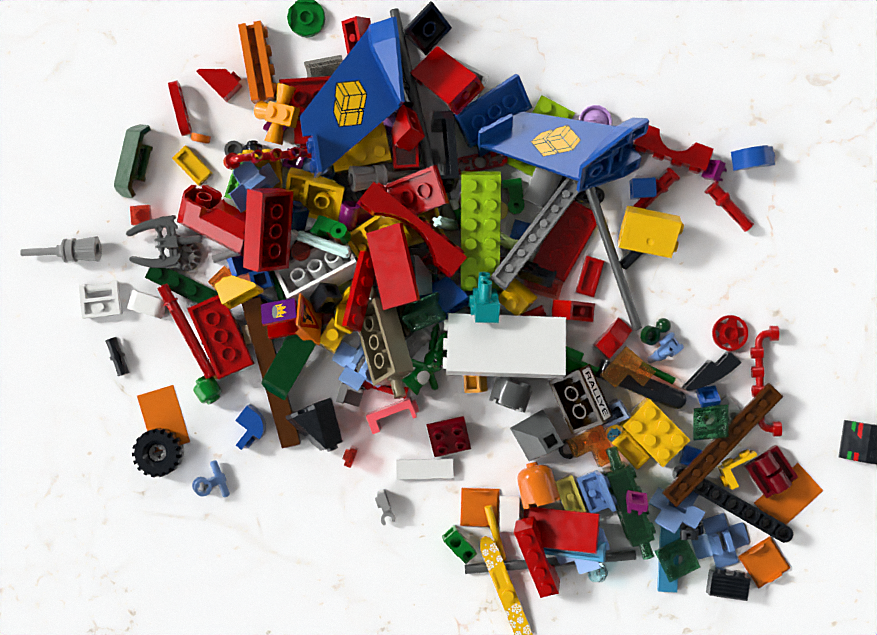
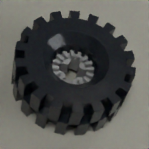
[132,428,184,478]

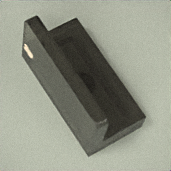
[304,55,343,77]

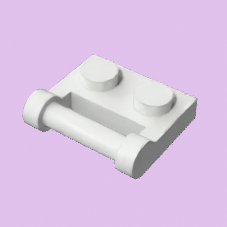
[79,280,122,319]

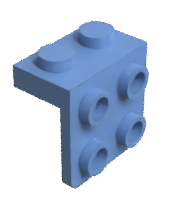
[576,470,618,513]

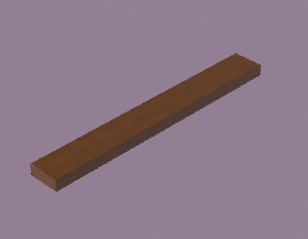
[242,296,301,449]
[662,383,784,507]

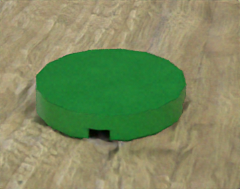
[287,0,326,38]

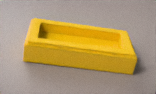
[172,145,213,186]
[611,430,651,470]

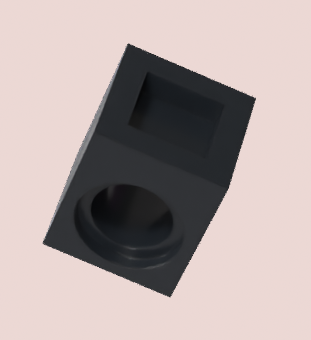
[309,282,343,314]

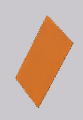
[137,385,190,453]
[754,463,823,524]

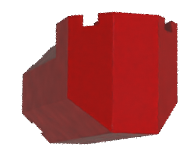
[177,185,246,256]

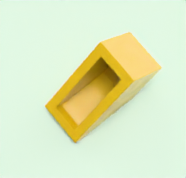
[215,275,264,309]

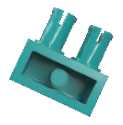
[469,272,500,323]

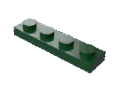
[145,267,218,304]

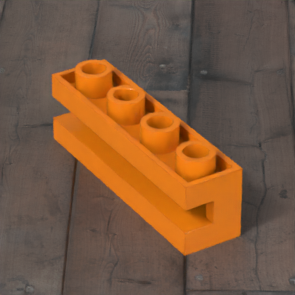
[238,20,277,104]

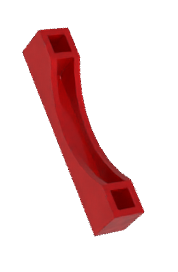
[357,182,467,277]

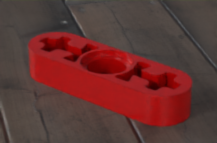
[168,80,192,136]
[457,151,508,175]

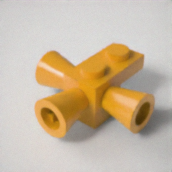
[254,83,300,145]

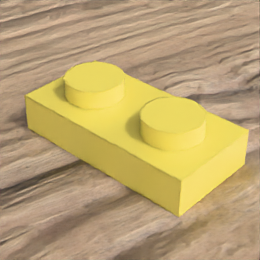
[555,475,586,512]

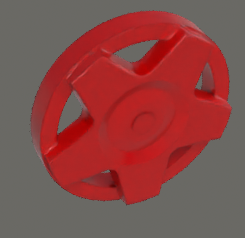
[712,315,748,351]

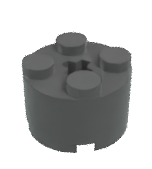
[489,377,533,413]

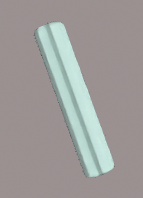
[433,216,459,231]
[296,231,351,258]

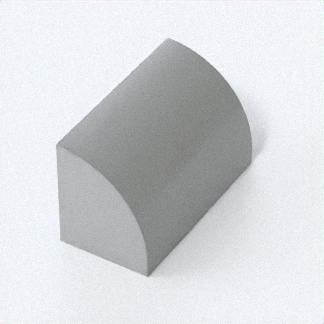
[522,167,562,208]

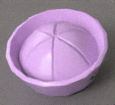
[579,105,612,125]

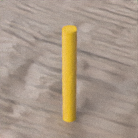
[484,505,507,561]

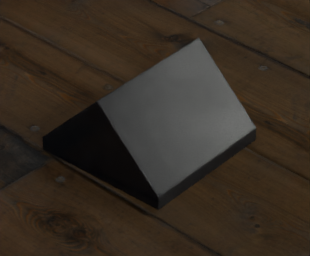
[404,1,452,55]

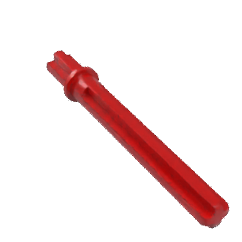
[157,284,216,379]

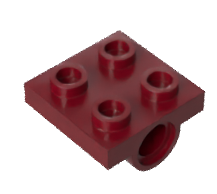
[426,416,471,457]
[744,445,799,498]

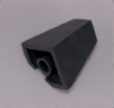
[285,397,343,452]

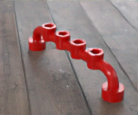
[223,147,312,170]
[750,326,782,437]

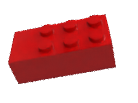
[243,188,294,272]

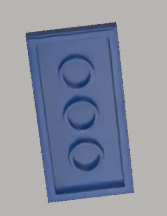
[453,74,532,148]

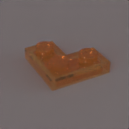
[600,346,656,388]
[566,425,617,467]

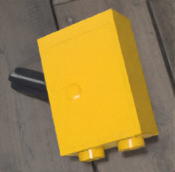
[617,205,684,270]

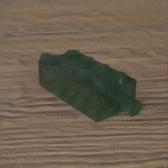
[602,446,656,560]

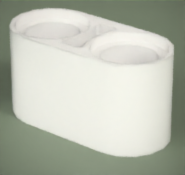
[127,290,166,319]
[499,496,519,532]

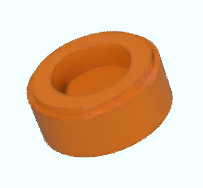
[191,133,211,144]

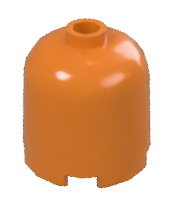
[517,461,561,509]

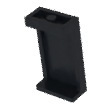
[431,110,459,193]

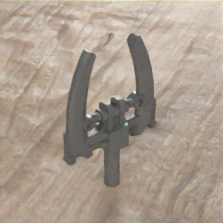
[126,215,202,269]

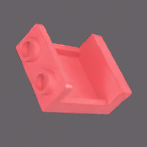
[366,397,419,434]

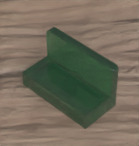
[402,292,446,333]

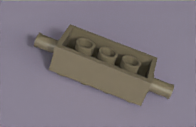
[358,285,414,399]

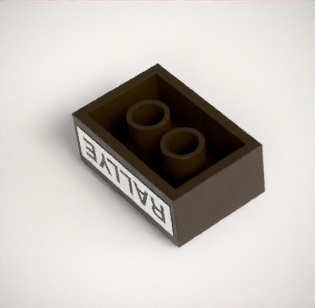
[548,364,613,434]

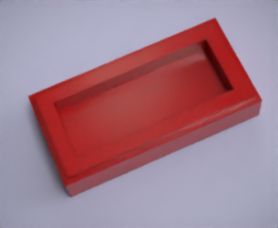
[575,255,605,298]

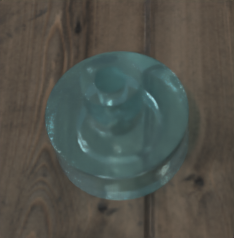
[588,563,608,583]

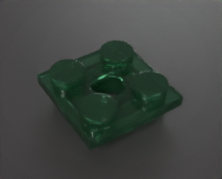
[693,404,729,441]
[654,538,701,582]

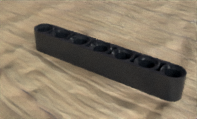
[672,465,793,543]

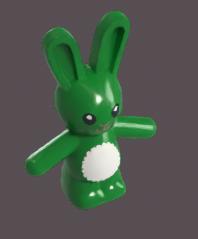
[402,332,447,395]

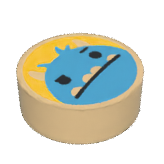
[604,424,624,442]

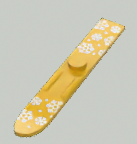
[480,536,533,635]

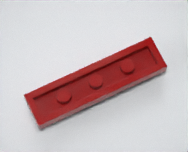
[342,250,375,332]

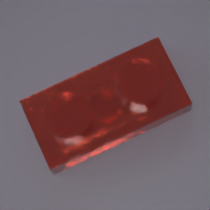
[523,279,563,300]

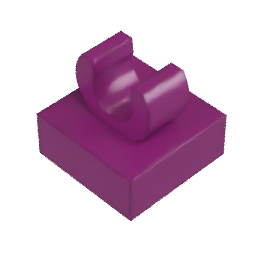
[701,159,727,182]
[626,490,649,515]

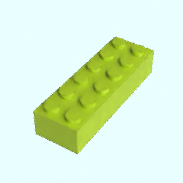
[461,171,501,291]

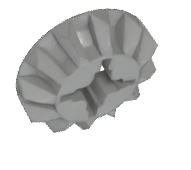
[177,243,201,271]

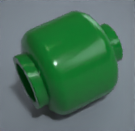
[193,376,222,405]

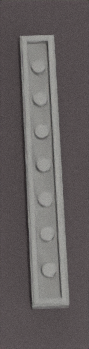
[490,177,580,290]

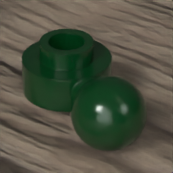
[640,318,671,346]

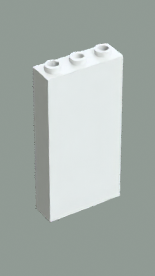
[443,313,566,379]

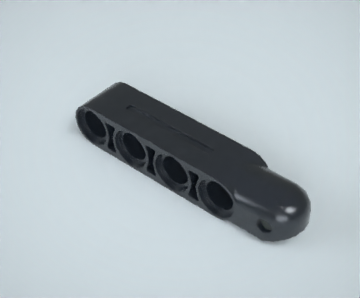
[595,358,687,409]

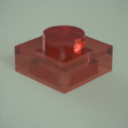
[130,205,152,226]
[342,445,359,468]

